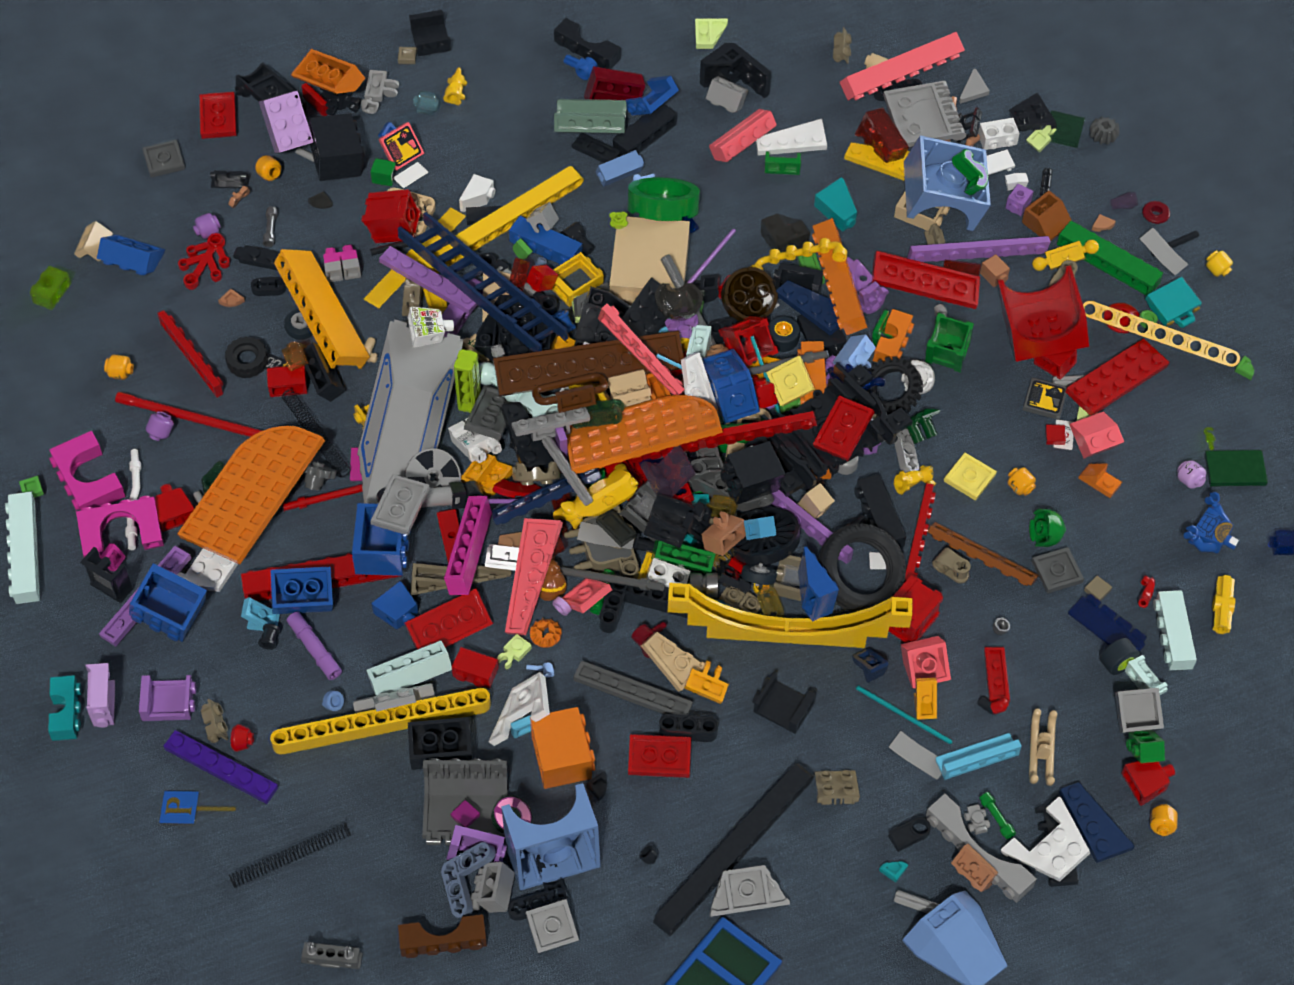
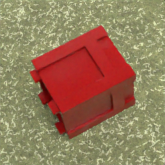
[361,189,421,244]
[718,316,779,366]
[888,575,943,643]

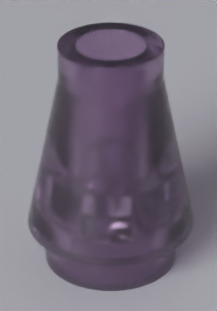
[1110,191,1138,210]

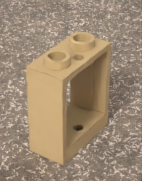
[894,192,950,231]

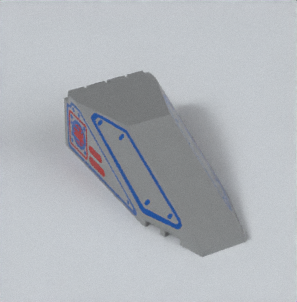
[357,319,463,504]

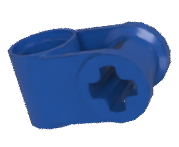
[548,310,576,333]

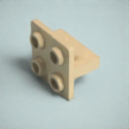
[607,369,652,410]

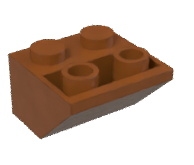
[1022,191,1072,242]

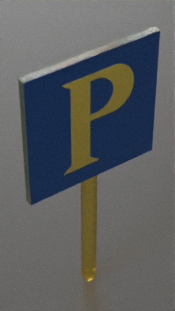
[159,791,236,825]

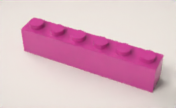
[444,496,492,595]

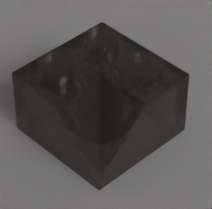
[760,213,810,253]

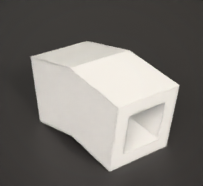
[1005,173,1029,191]

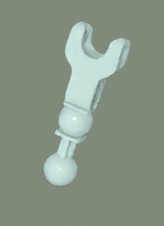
[479,362,558,418]

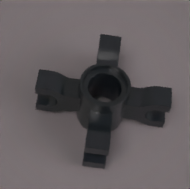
[320,88,359,116]

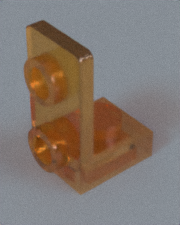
[282,341,308,371]

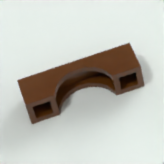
[398,914,487,958]

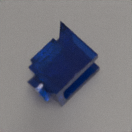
[1269,530,1294,555]

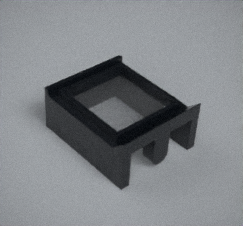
[80,547,133,603]

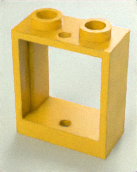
[552,252,604,307]

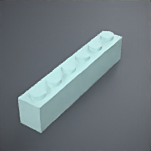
[5,492,40,604]

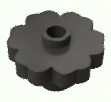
[303,461,337,490]

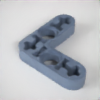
[441,842,496,918]

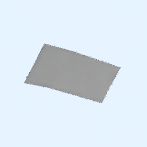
[1140,228,1188,275]
[577,522,636,549]
[889,731,941,780]

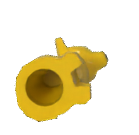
[443,67,467,105]
[894,465,936,495]

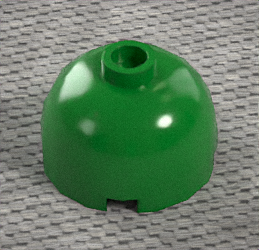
[1029,509,1066,547]

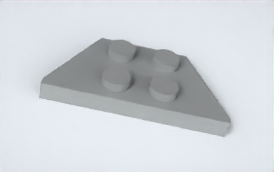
[709,865,790,917]

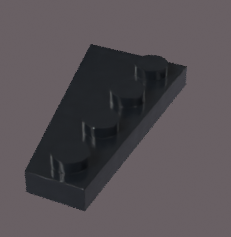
[501,402,555,471]

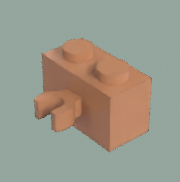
[701,511,746,556]

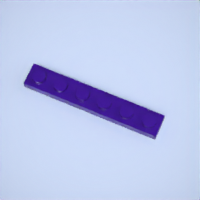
[164,730,278,804]

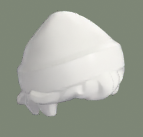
[901,360,935,394]

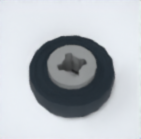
[284,309,313,340]

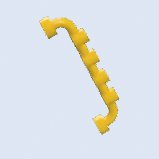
[750,238,848,271]

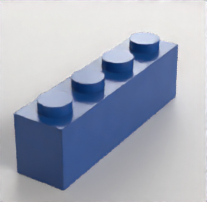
[509,216,582,265]

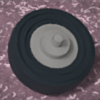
[741,563,777,586]

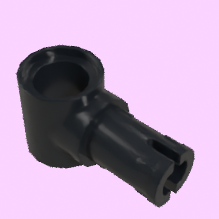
[561,222,594,255]

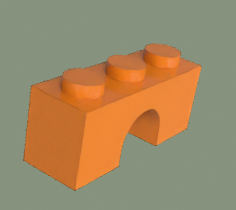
[873,309,915,363]

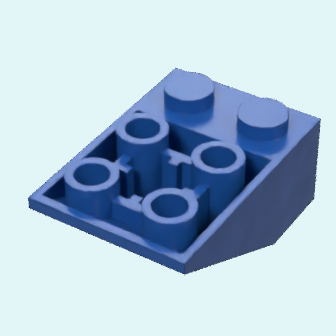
[798,547,839,622]

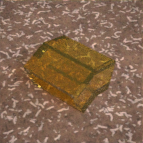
[706,495,738,517]

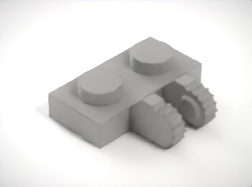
[364,70,399,102]

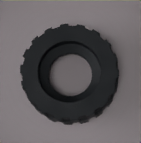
[225,337,268,378]

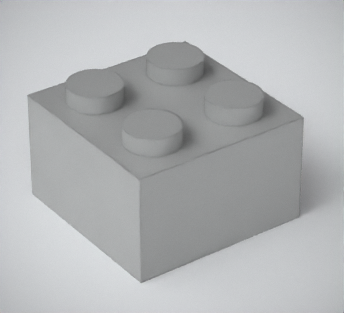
[1115,688,1164,733]

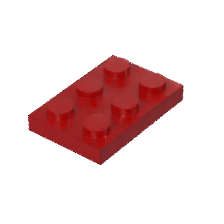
[199,92,237,139]
[813,396,874,461]
[628,734,691,778]

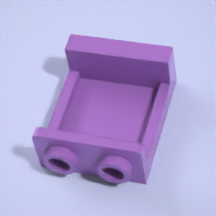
[139,675,196,721]
[446,825,507,863]

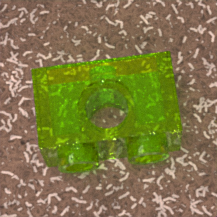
[30,266,71,310]

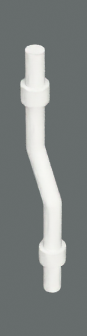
[125,449,141,550]

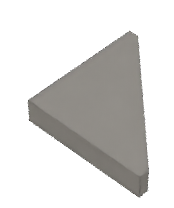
[959,69,990,104]

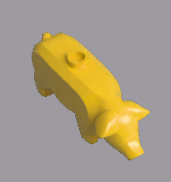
[553,463,638,529]

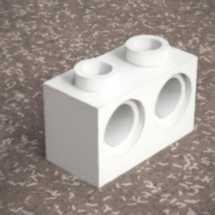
[978,118,1020,150]
[646,558,690,587]

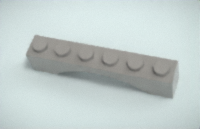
[925,794,1036,903]

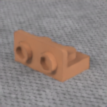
[951,844,998,892]

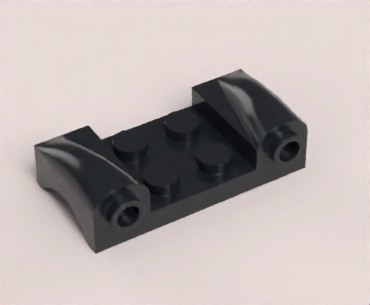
[235,62,307,113]

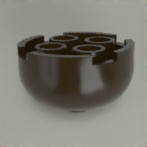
[721,267,778,322]

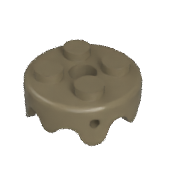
[512,462,561,485]

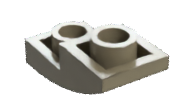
[717,586,764,614]

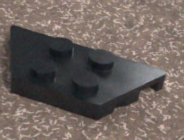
[1009,93,1057,131]

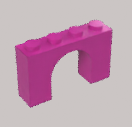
[49,431,125,511]
[76,496,164,557]

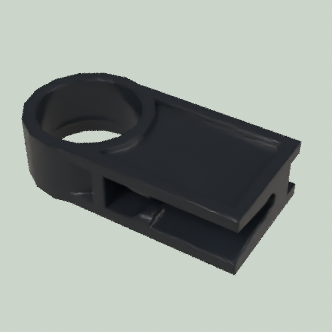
[888,817,931,852]

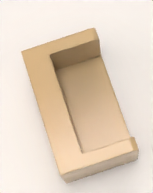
[797,484,835,519]

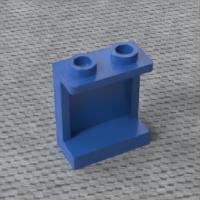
[626,75,679,116]

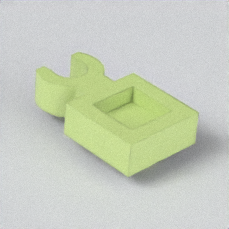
[497,634,532,669]

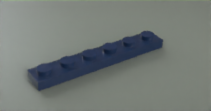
[492,468,602,525]

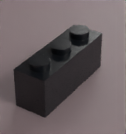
[299,342,345,402]

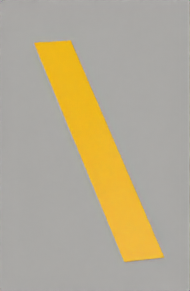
[364,207,466,308]

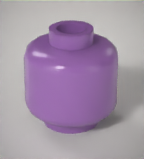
[193,213,221,239]
[146,411,174,441]

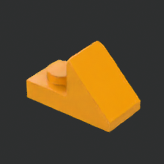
[914,678,937,720]

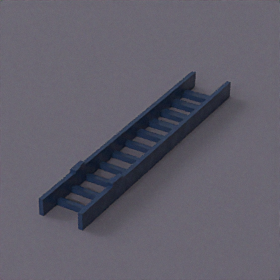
[398,212,568,352]

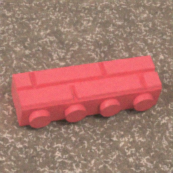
[709,109,777,162]

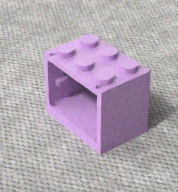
[259,91,313,153]

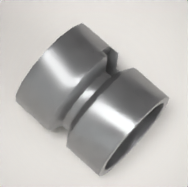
[689,573,718,598]

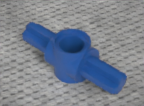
[563,55,598,80]

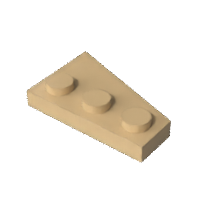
[641,632,705,692]

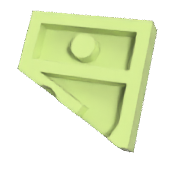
[695,19,728,49]

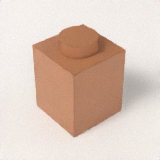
[980,255,1010,287]

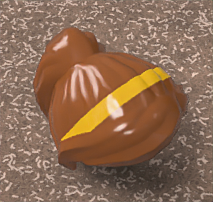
[539,560,567,601]

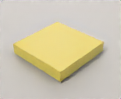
[766,356,815,407]
[944,453,997,501]

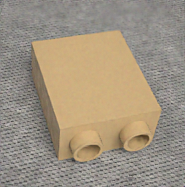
[609,217,690,314]

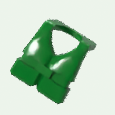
[872,310,894,347]

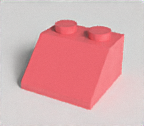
[1069,411,1124,459]
[900,636,951,688]

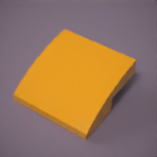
[461,454,513,497]

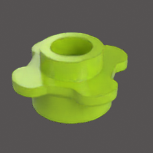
[609,212,628,229]

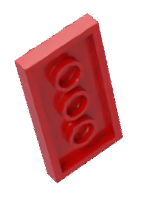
[404,588,493,650]

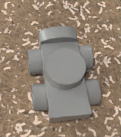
[964,805,990,835]

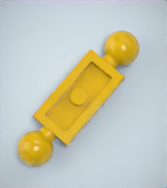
[1032,240,1099,271]

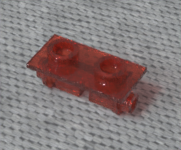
[943,259,981,276]

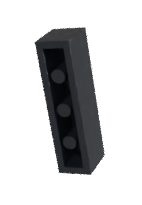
[613,103,677,156]
[854,474,906,548]

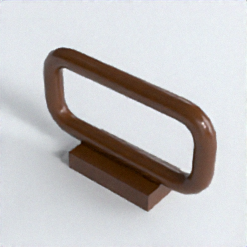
[532,373,609,413]

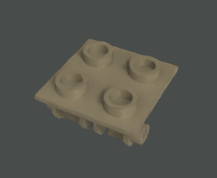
[815,770,860,805]

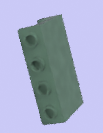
[554,99,627,133]

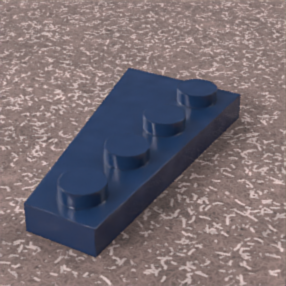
[776,281,839,336]
[1059,782,1135,863]

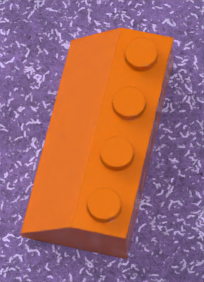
[291,49,365,94]

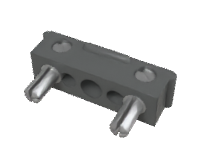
[301,942,363,969]

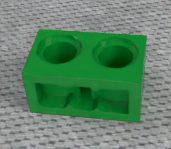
[1126,730,1165,763]

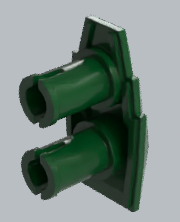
[905,409,940,444]

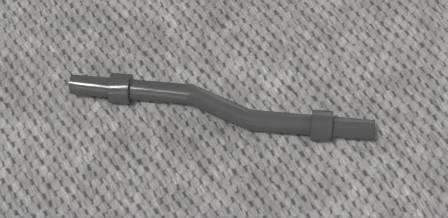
[748,350,829,375]

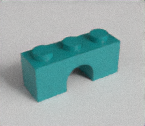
[48,675,81,741]

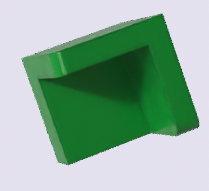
[370,158,396,187]

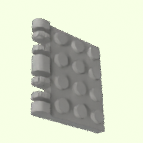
[883,81,966,148]

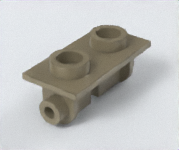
[833,27,852,64]
[924,224,946,245]
[201,699,229,743]

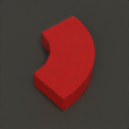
[492,479,541,498]

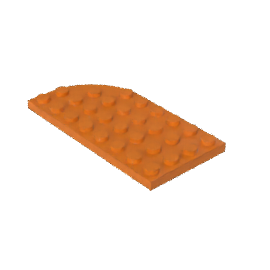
[566,395,723,474]
[177,426,325,565]

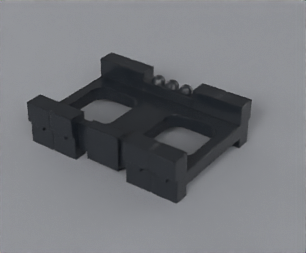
[956,107,982,143]

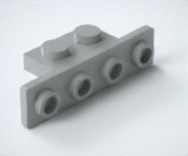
[512,407,590,441]
[353,683,435,713]

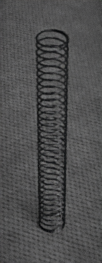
[282,389,351,478]
[229,822,351,888]

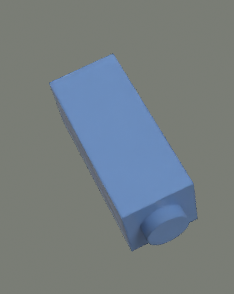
[596,150,644,187]

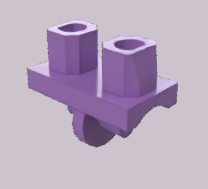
[665,307,698,340]

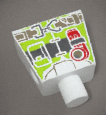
[407,307,454,348]

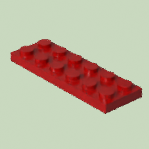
[871,251,980,309]
[1065,338,1170,416]

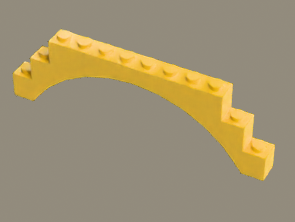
[668,583,912,648]

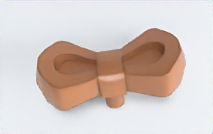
[228,186,250,208]

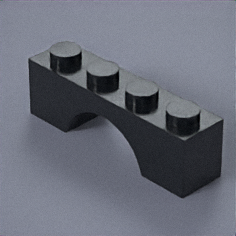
[554,18,621,69]

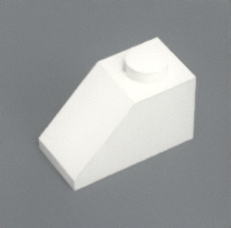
[459,174,496,212]

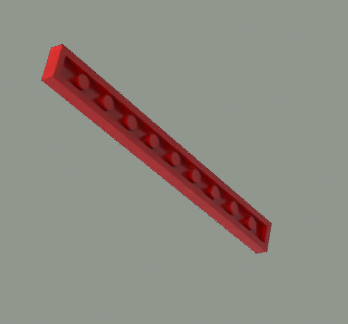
[628,411,817,463]

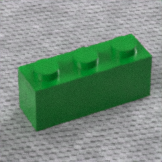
[651,540,715,574]

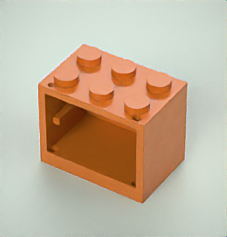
[530,707,595,789]

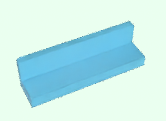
[935,733,1022,780]

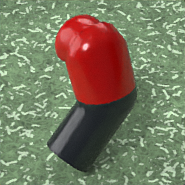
[977,697,1009,715]

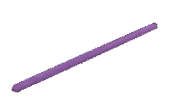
[686,229,736,288]

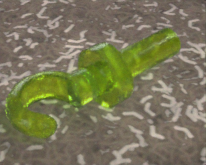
[1203,427,1215,450]

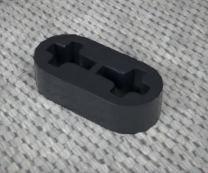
[251,277,286,296]

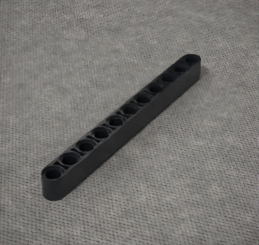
[653,763,814,936]

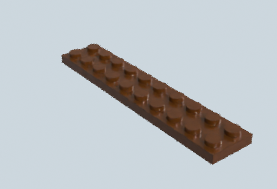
[493,331,684,397]

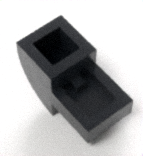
[685,274,720,303]

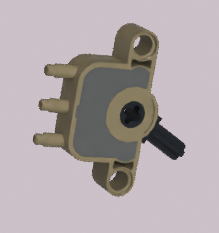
[564,505,655,579]

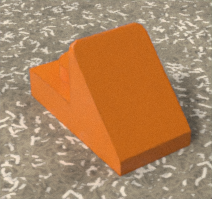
[1079,463,1122,498]

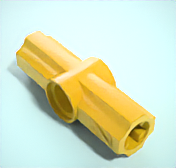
[1212,575,1235,634]

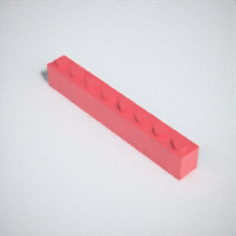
[839,32,965,101]

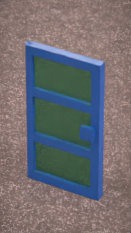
[665,917,782,985]

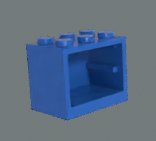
[352,503,410,576]
[129,563,207,642]

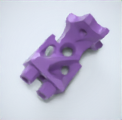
[847,257,889,314]

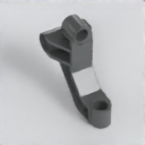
[687,447,774,511]

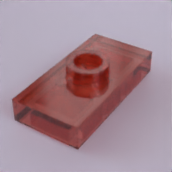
[507,258,530,294]

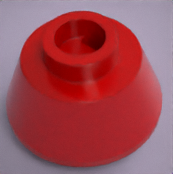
[230,724,254,752]

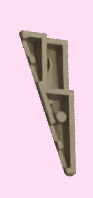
[410,563,511,595]

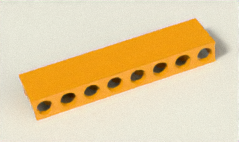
[274,249,370,369]

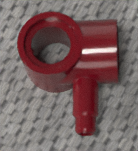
[631,622,667,658]

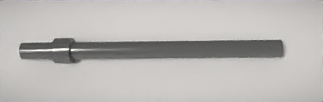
[560,566,665,591]

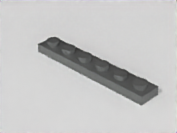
[574,661,693,715]

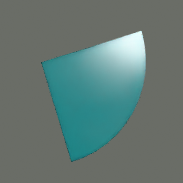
[879,861,908,883]

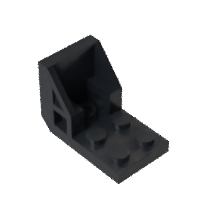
[699,43,771,98]

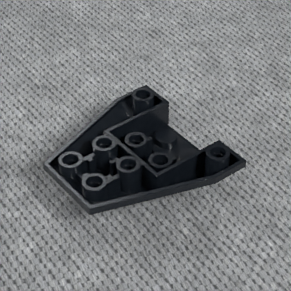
[574,286,630,346]
[475,295,551,362]

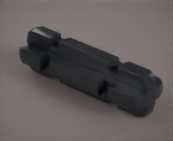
[1040,168,1053,197]

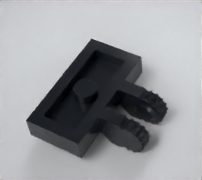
[682,502,712,544]
[717,562,751,592]

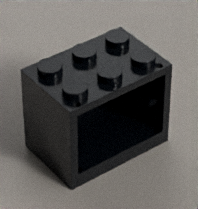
[309,113,365,181]

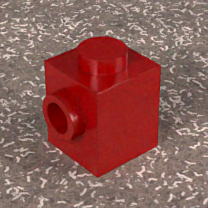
[526,265,559,292]

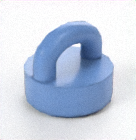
[322,691,344,711]

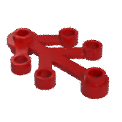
[178,233,230,290]

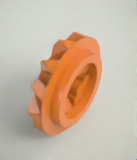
[530,618,561,648]

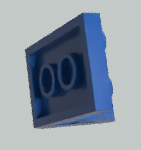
[702,348,760,424]

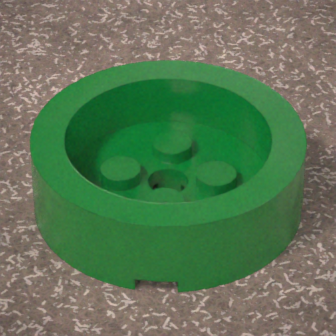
[627,177,700,221]

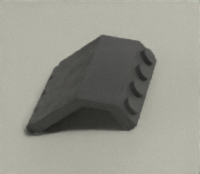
[422,758,507,845]

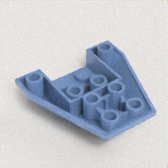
[902,890,1007,985]

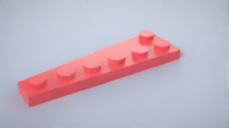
[598,304,685,395]
[505,518,563,635]

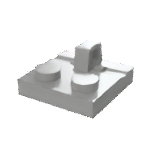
[525,899,579,953]

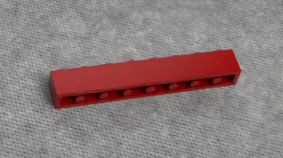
[241,554,401,601]

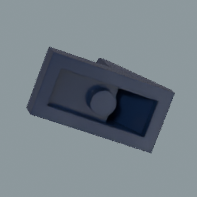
[852,648,889,683]

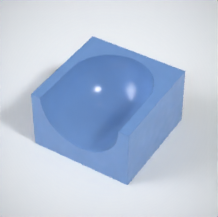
[904,135,991,231]
[501,783,600,891]

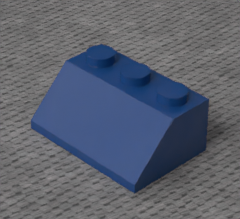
[97,234,165,275]
[270,567,333,614]

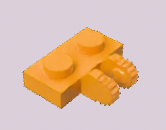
[684,661,729,704]

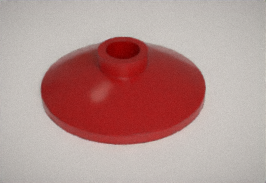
[1104,303,1140,333]

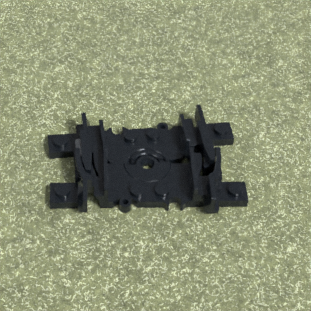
[744,363,913,497]

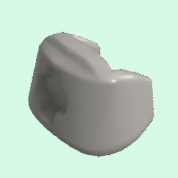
[361,97,379,114]

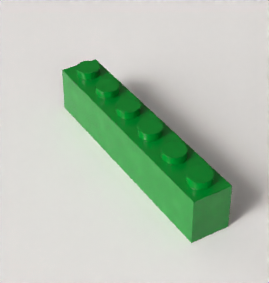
[1057,221,1163,296]

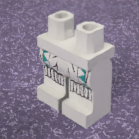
[448,418,502,463]

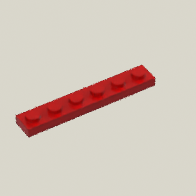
[157,310,223,398]
[904,483,936,583]

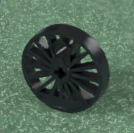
[730,507,800,565]

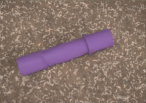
[286,612,342,680]

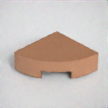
[1092,214,1116,232]
[218,289,245,307]

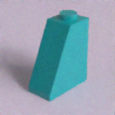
[814,177,857,232]

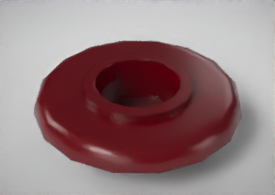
[1142,201,1170,224]

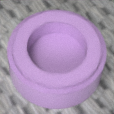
[553,597,572,616]

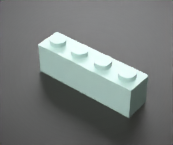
[1153,590,1197,671]
[366,641,452,696]

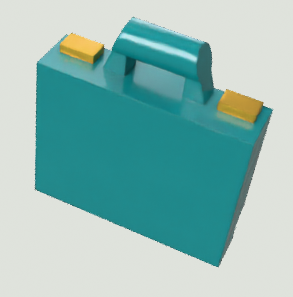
[1145,277,1202,328]

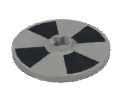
[405,448,461,488]

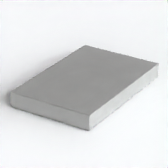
[371,474,430,535]

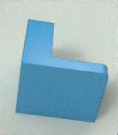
[744,516,776,540]

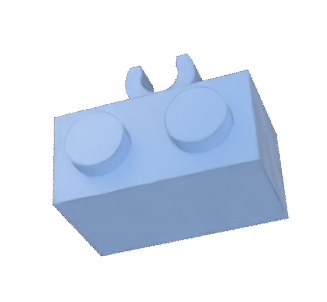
[833,334,876,373]

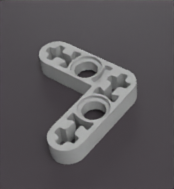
[871,419,919,473]

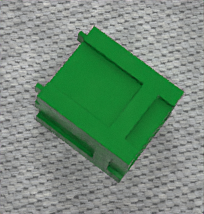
[925,313,974,373]

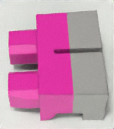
[323,245,361,282]

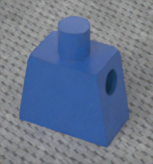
[371,581,418,629]

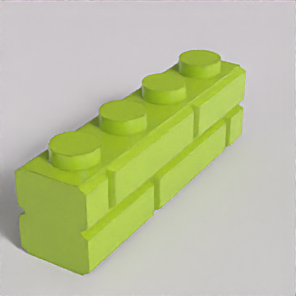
[454,350,481,413]

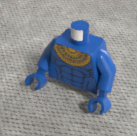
[1184,492,1239,553]

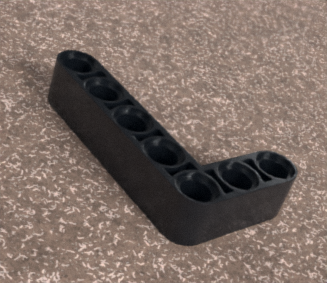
[599,575,688,633]

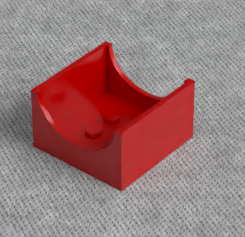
[998,265,1089,362]

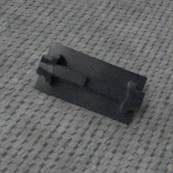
[210,170,248,188]

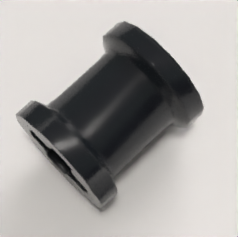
[258,624,280,650]

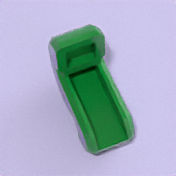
[952,149,988,195]

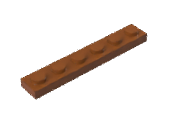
[928,522,1039,586]

